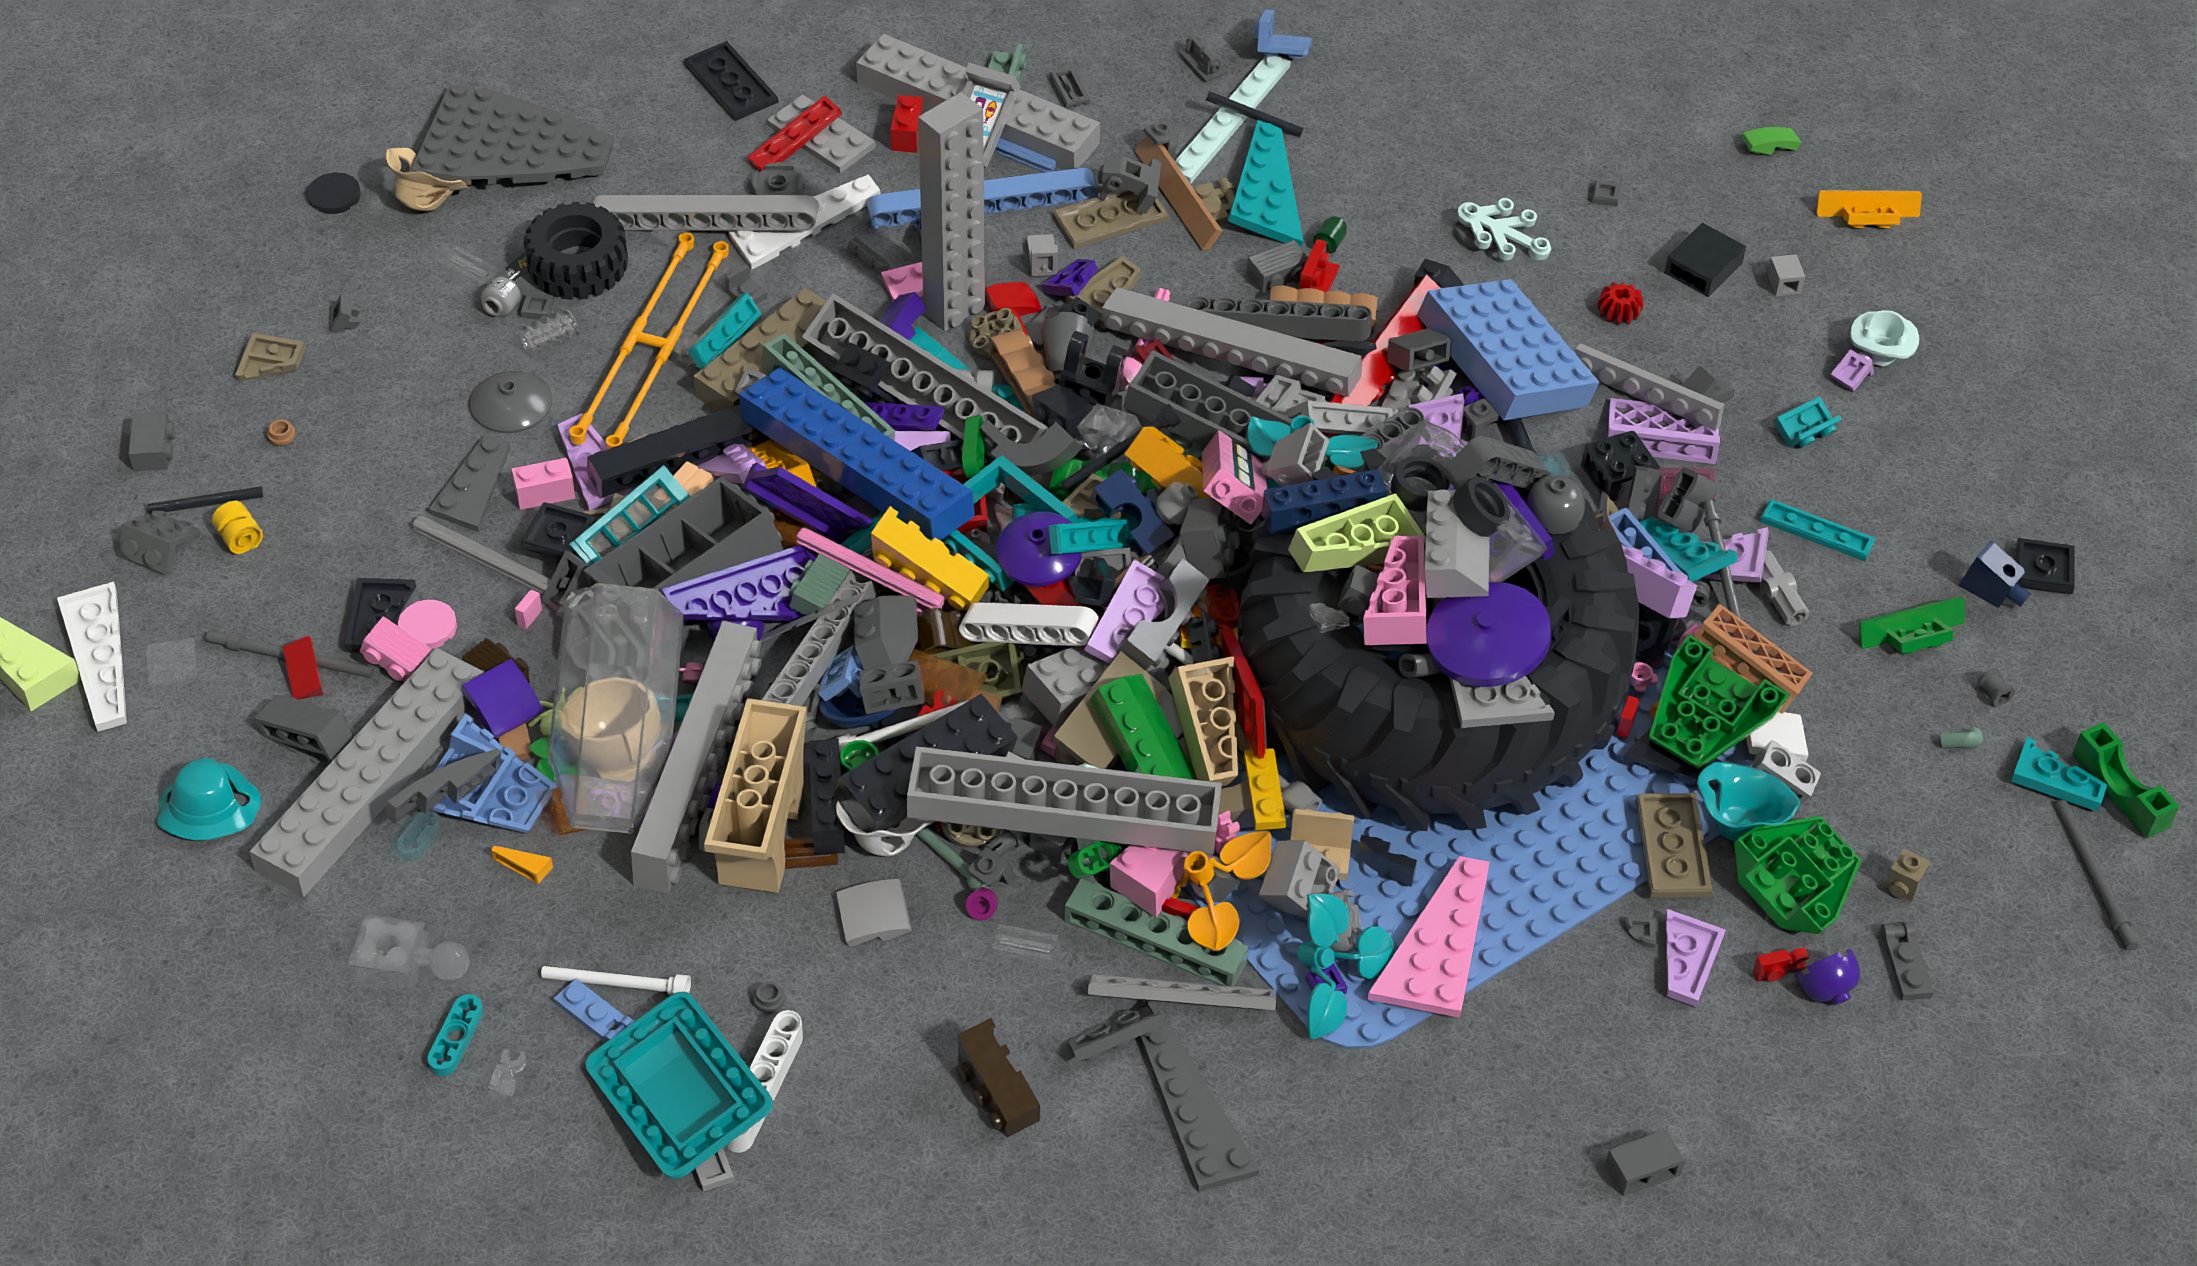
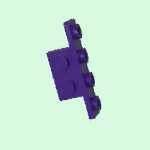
[863,402,944,431]

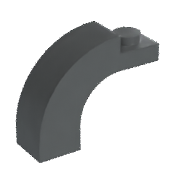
[980,419,1082,474]

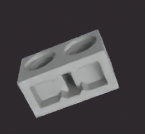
[1751,739,1821,808]

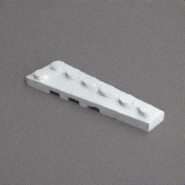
[729,174,881,269]
[57,582,127,732]

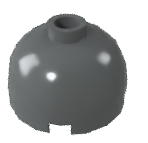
[1526,475,1585,534]

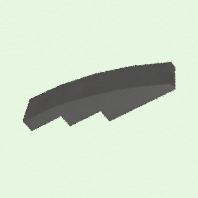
[386,749,501,824]

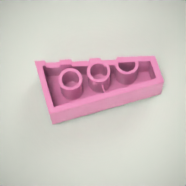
[1363,535,1427,645]
[1110,845,1192,918]

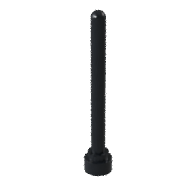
[1061,403,1182,491]

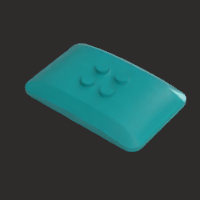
[586,991,773,1179]

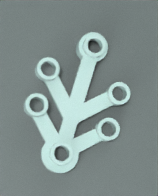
[1457,198,1551,260]

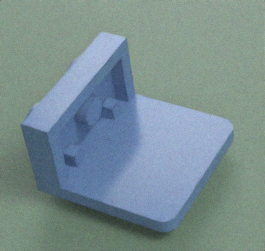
[1254,10,1312,58]

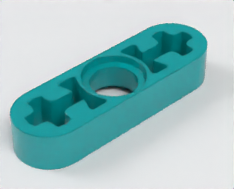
[428,994,483,1076]

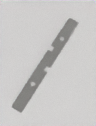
[760,592,864,642]

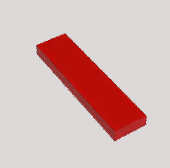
[747,95,842,172]

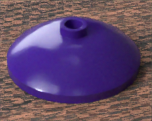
[996,512,1083,587]

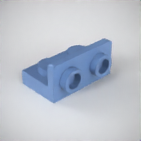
[818,645,864,701]

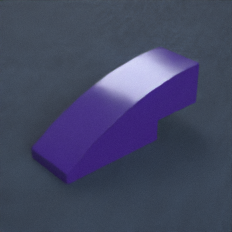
[879,292,926,340]

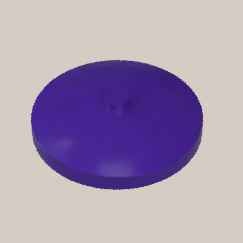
[1427,582,1551,687]

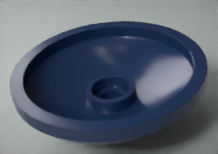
[819,688,899,728]

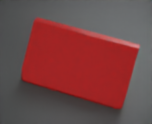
[283,635,323,700]

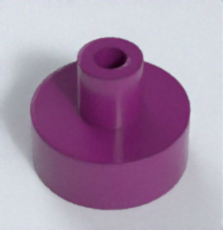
[966,887,998,920]

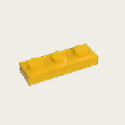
[1244,749,1286,830]

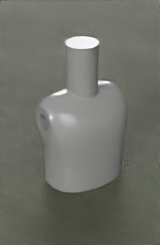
[1278,773,1322,815]

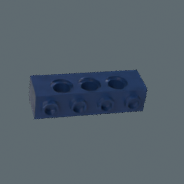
[1262,469,1387,535]

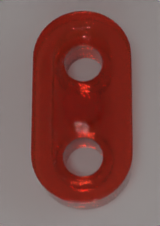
[1205,584,1241,630]

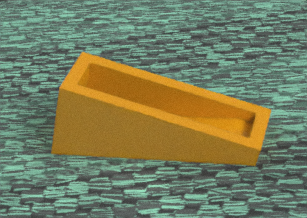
[491,846,553,884]

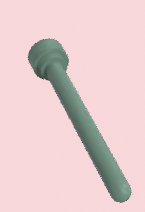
[916,827,993,891]

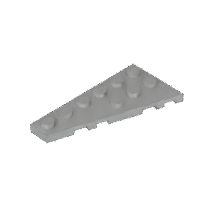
[1431,597,1555,728]

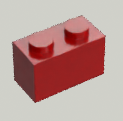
[891,95,924,153]

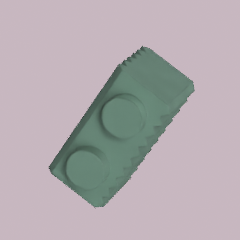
[789,553,850,620]

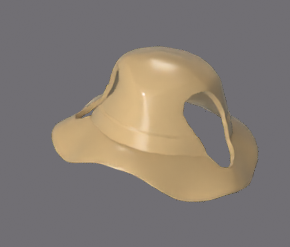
[386,148,469,211]

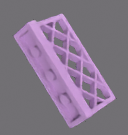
[1607,398,1720,464]

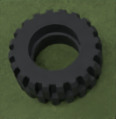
[524,201,628,300]

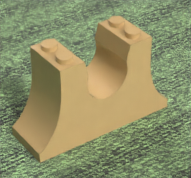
[704,698,807,893]

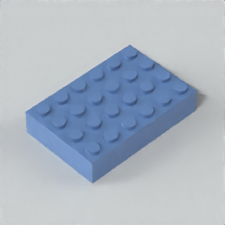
[1417,279,1600,420]

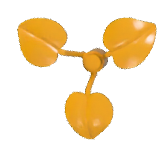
[1171,831,1272,951]

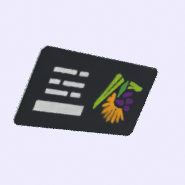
[505,252,528,282]

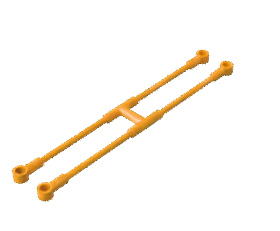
[569,232,729,450]

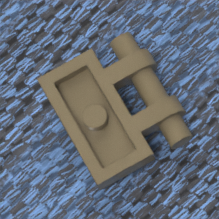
[1192,178,1236,225]

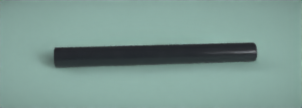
[1206,91,1304,137]
[148,486,264,514]

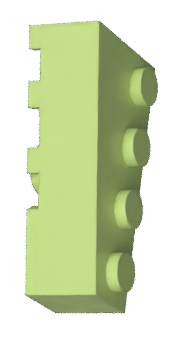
[1288,493,1426,573]
[0,617,81,711]

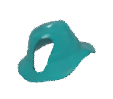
[156,757,261,840]
[1697,762,1801,841]

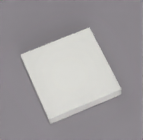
[1746,711,1809,762]

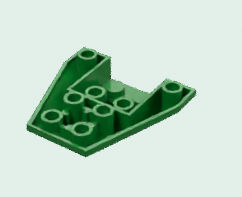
[1649,634,1790,770]
[1734,816,1861,935]

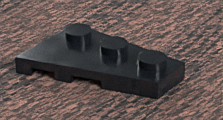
[344,578,416,652]
[1622,727,1722,791]

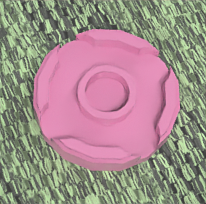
[398,600,457,649]

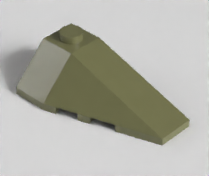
[907,642,1026,698]

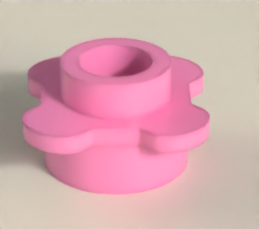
[677,662,704,682]
[1629,662,1658,692]

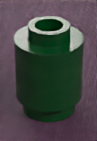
[1313,216,1347,254]

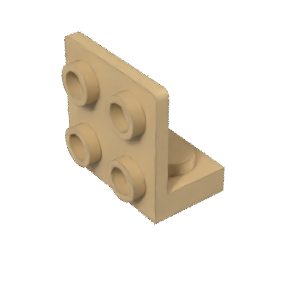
[1290,809,1354,881]

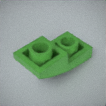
[1741,127,1802,155]

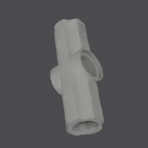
[1760,549,1810,626]

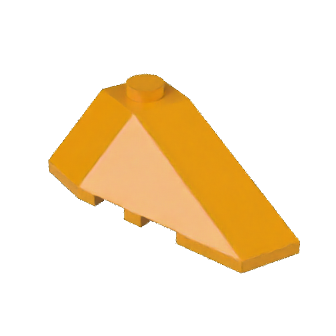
[748,439,817,488]

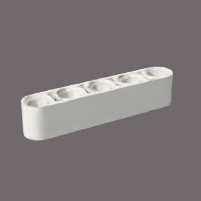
[959,603,1099,646]
[726,1010,803,1153]

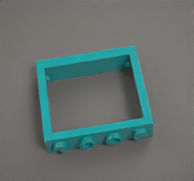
[940,455,1078,591]

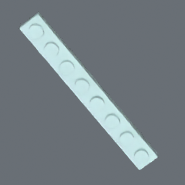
[1175,55,1291,184]

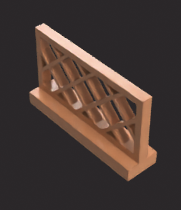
[1693,604,1813,714]

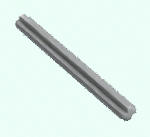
[412,515,551,594]

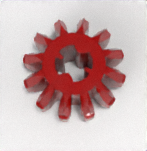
[1598,282,1644,325]

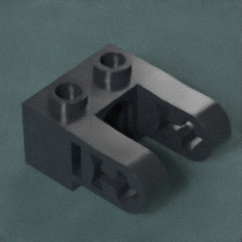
[1059,330,1128,411]

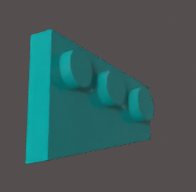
[2011,736,2107,812]

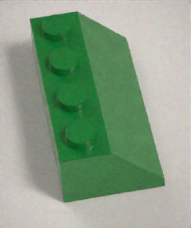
[1090,674,1197,780]

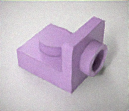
[1831,349,1874,392]

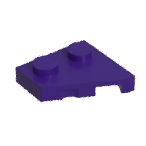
[1041,259,1098,297]

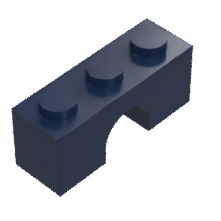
[1091,469,1175,558]

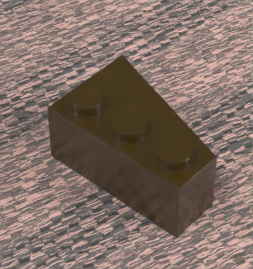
[956,1018,1040,1138]

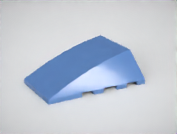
[431,713,557,833]

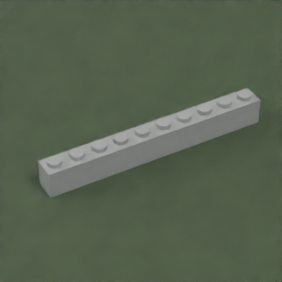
[1102,287,1362,397]

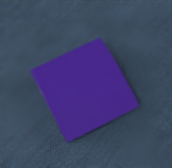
[461,659,544,739]

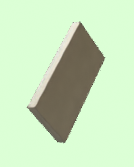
[1053,189,1169,249]
[1051,651,1167,769]
[1636,793,1712,898]

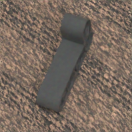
[1444,436,1551,490]

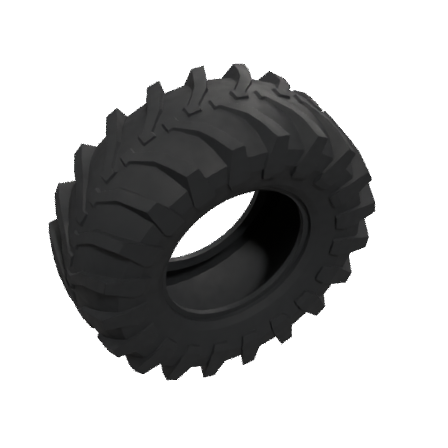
[1238,442,1639,831]

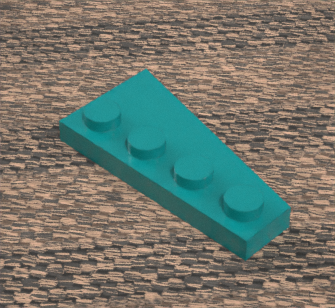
[1639,517,1738,582]

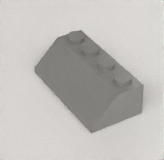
[1425,490,1490,598]

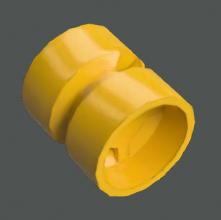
[212,501,263,554]

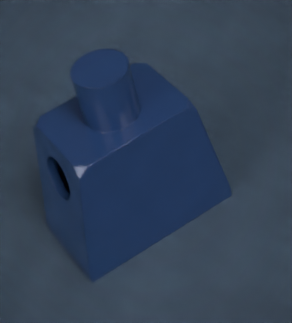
[1958,541,2031,608]

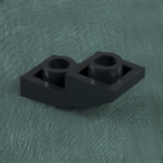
[1358,835,1417,887]

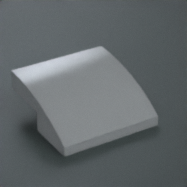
[1256,375,1326,420]
[836,879,912,946]

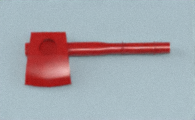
[985,281,1045,366]

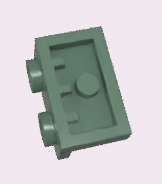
[988,44,1027,84]

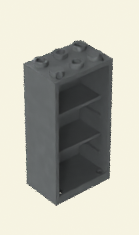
[584,476,784,649]

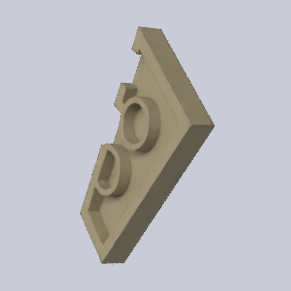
[1066,256,1141,330]

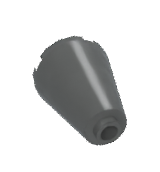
[1041,312,1095,385]

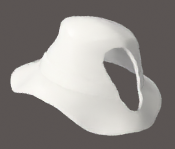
[836,801,934,856]

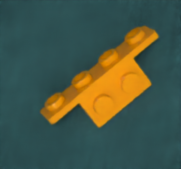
[1816,190,1922,228]

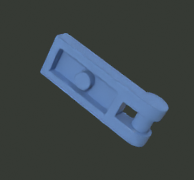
[554,979,635,1043]

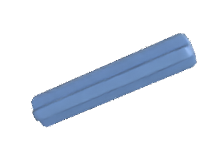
[994,138,1056,173]

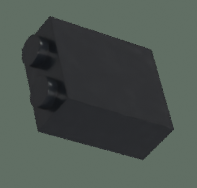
[1664,222,1746,297]

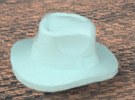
[1850,310,1919,367]

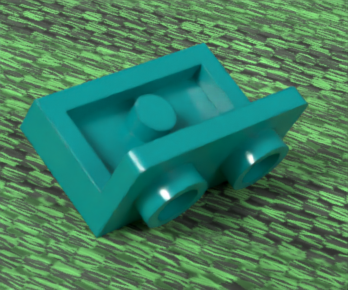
[1773,396,1843,448]

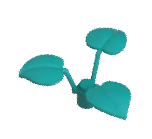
[1248,416,1378,489]
[1298,893,1395,1039]

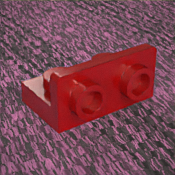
[1299,239,1339,292]

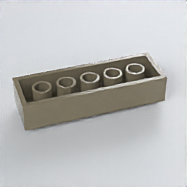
[693,288,827,412]

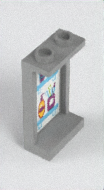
[963,63,1021,169]

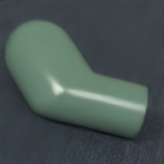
[1941,727,1983,748]

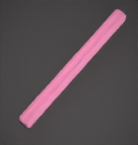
[796,528,945,608]

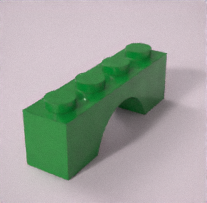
[2072,722,2179,838]

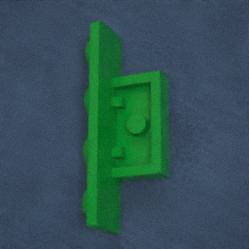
[1858,596,1965,654]

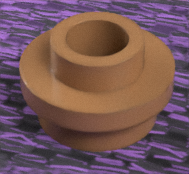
[267,419,296,445]

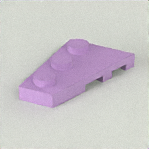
[1701,527,1769,583]
[1665,909,1726,1007]

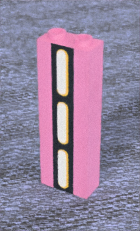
[1202,430,1267,524]

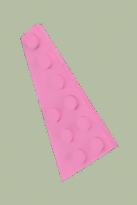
[1368,856,1490,1018]

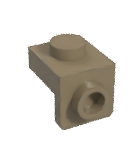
[1884,849,1930,902]

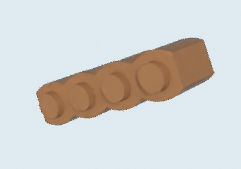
[1270,286,1377,334]
[990,329,1056,418]

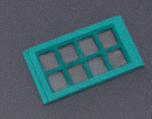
[569,465,691,566]

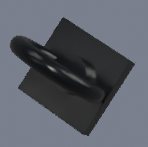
[1635,602,1687,670]

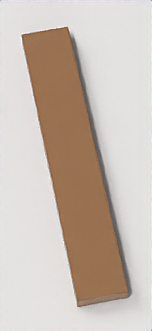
[1135,135,1223,250]

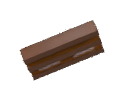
[784,838,838,869]

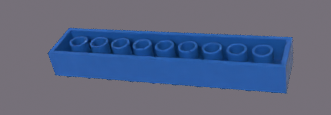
[739,367,975,540]

